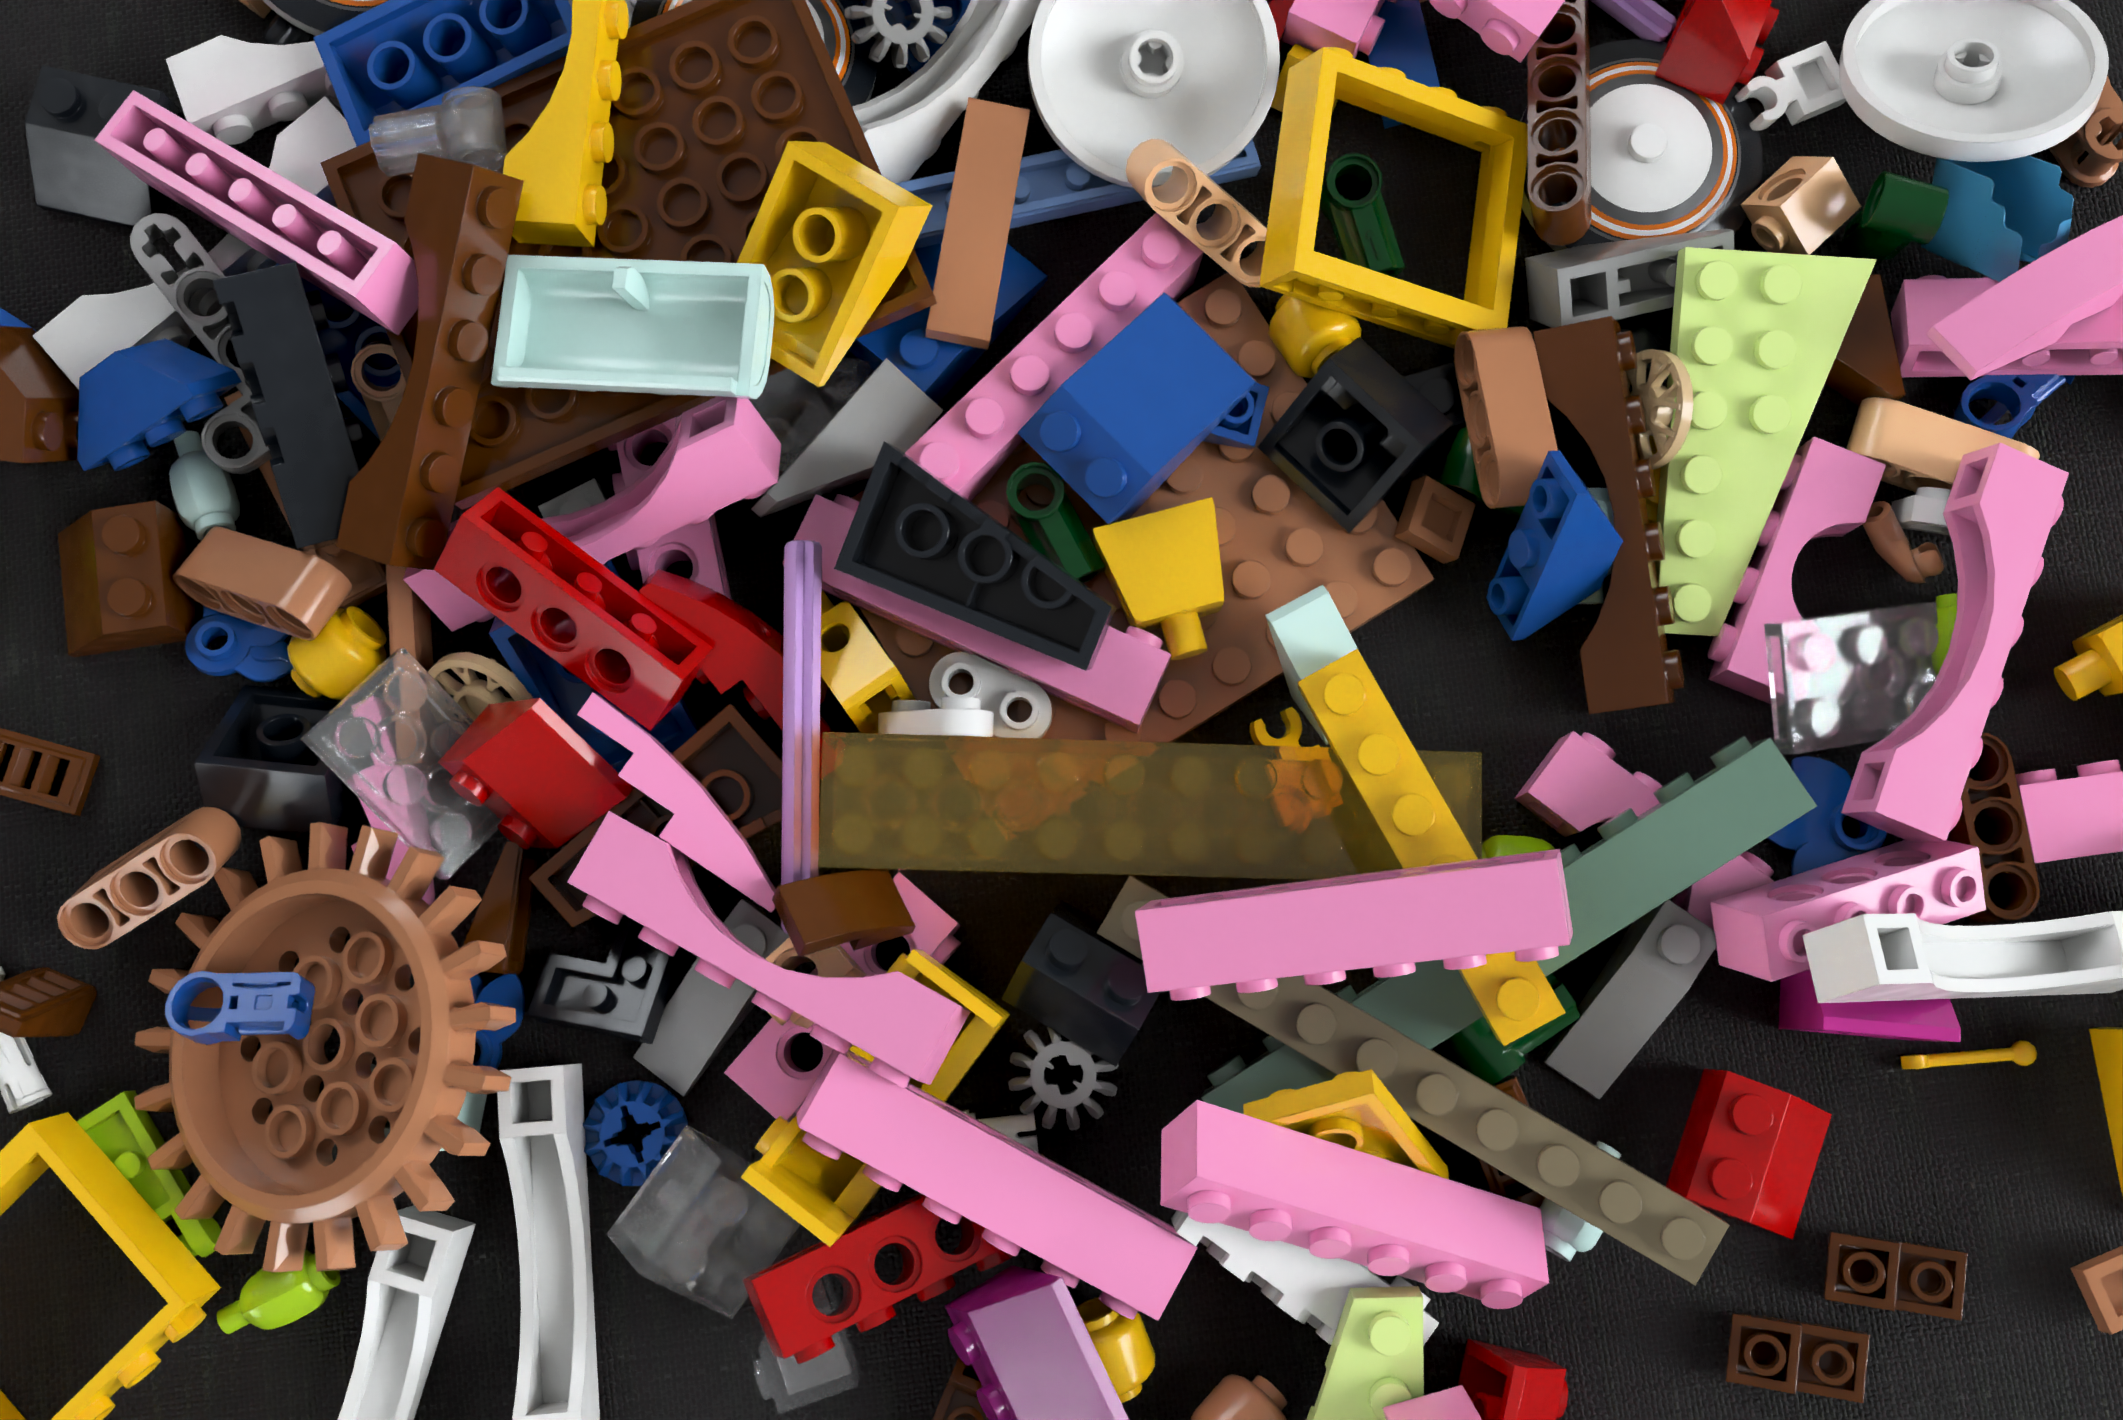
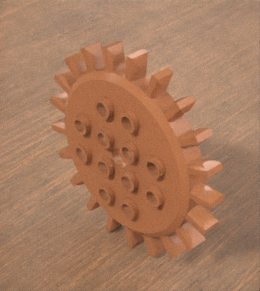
[134,822,516,1272]

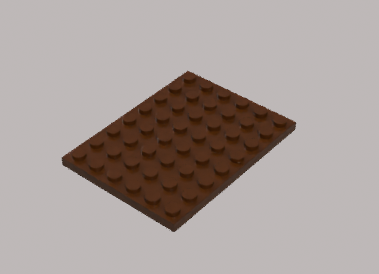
[321,0,937,510]

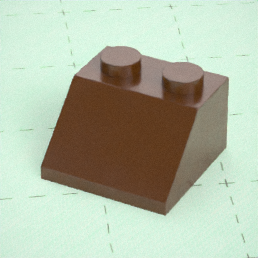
[0,325,79,463]
[58,501,197,657]

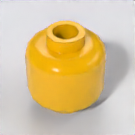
[1268,295,1362,378]
[287,606,387,700]
[1077,1297,1155,1403]

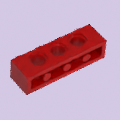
[434,487,714,731]
[742,1193,1013,1364]

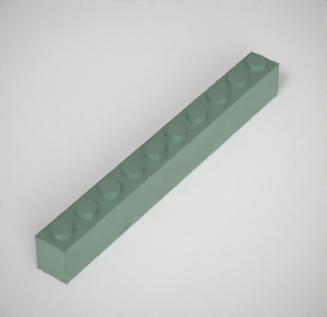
[1201,736,1817,1114]

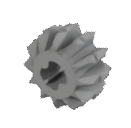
[845,0,952,68]
[1008,1026,1119,1130]

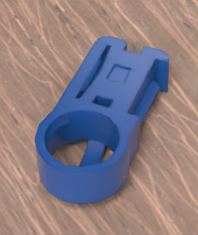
[1954,374,2076,439]
[165,971,315,1045]

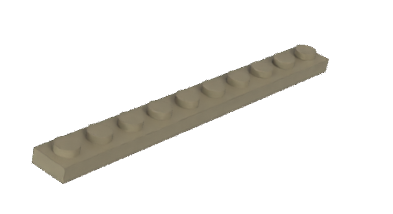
[1097,875,1730,1286]

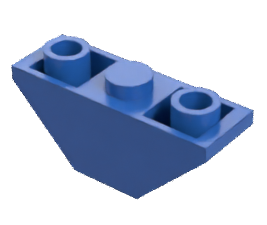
[77,338,242,471]
[1486,451,1623,641]

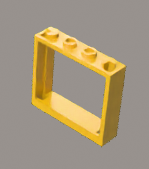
[1259,47,1528,349]
[0,1112,221,1420]

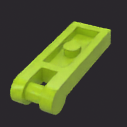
[77,1090,221,1258]

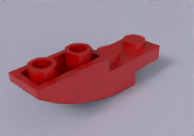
[639,569,846,781]

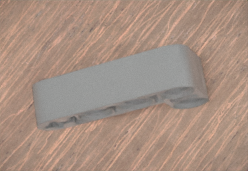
[130,213,272,474]

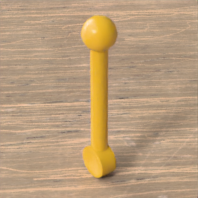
[1900,1040,2037,1069]

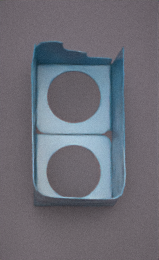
[1921,155,2074,282]

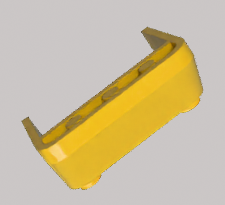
[741,949,1010,1247]

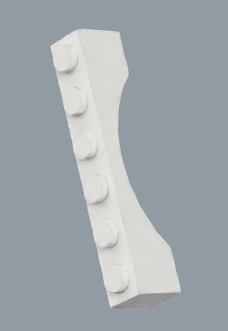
[852,0,1041,183]
[166,35,337,145]
[33,96,357,390]
[1802,911,2123,1003]
[497,1063,600,1420]
[338,1205,476,1420]

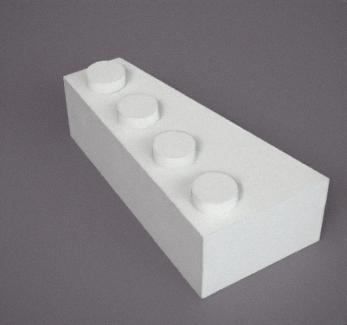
[1171,1210,1439,1346]

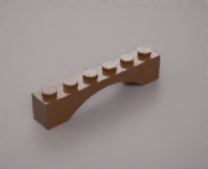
[336,153,524,570]
[1533,316,1684,714]

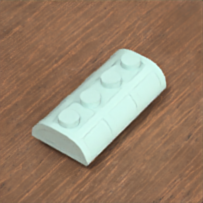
[491,255,775,399]

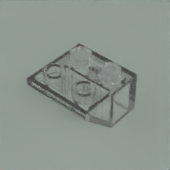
[607,1125,800,1319]

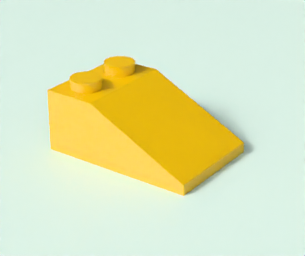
[737,141,932,387]

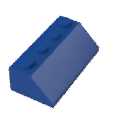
[313,0,572,147]

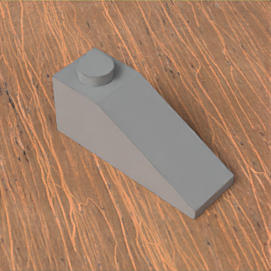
[1525,229,1735,328]
[751,358,943,518]
[633,899,789,1097]
[1542,900,1716,1100]

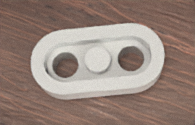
[929,652,1052,746]
[877,697,994,744]

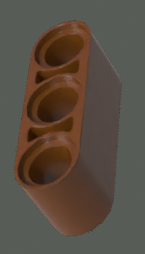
[1947,733,2040,923]

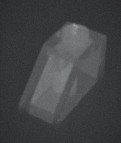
[754,1274,862,1415]

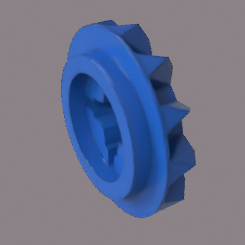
[583,1080,688,1186]

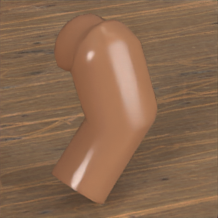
[1862,501,1945,584]

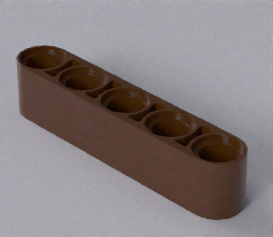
[1528,0,1592,246]

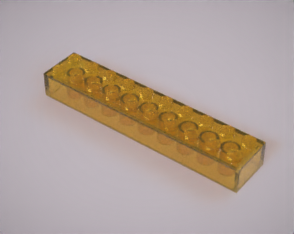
[818,732,1482,881]

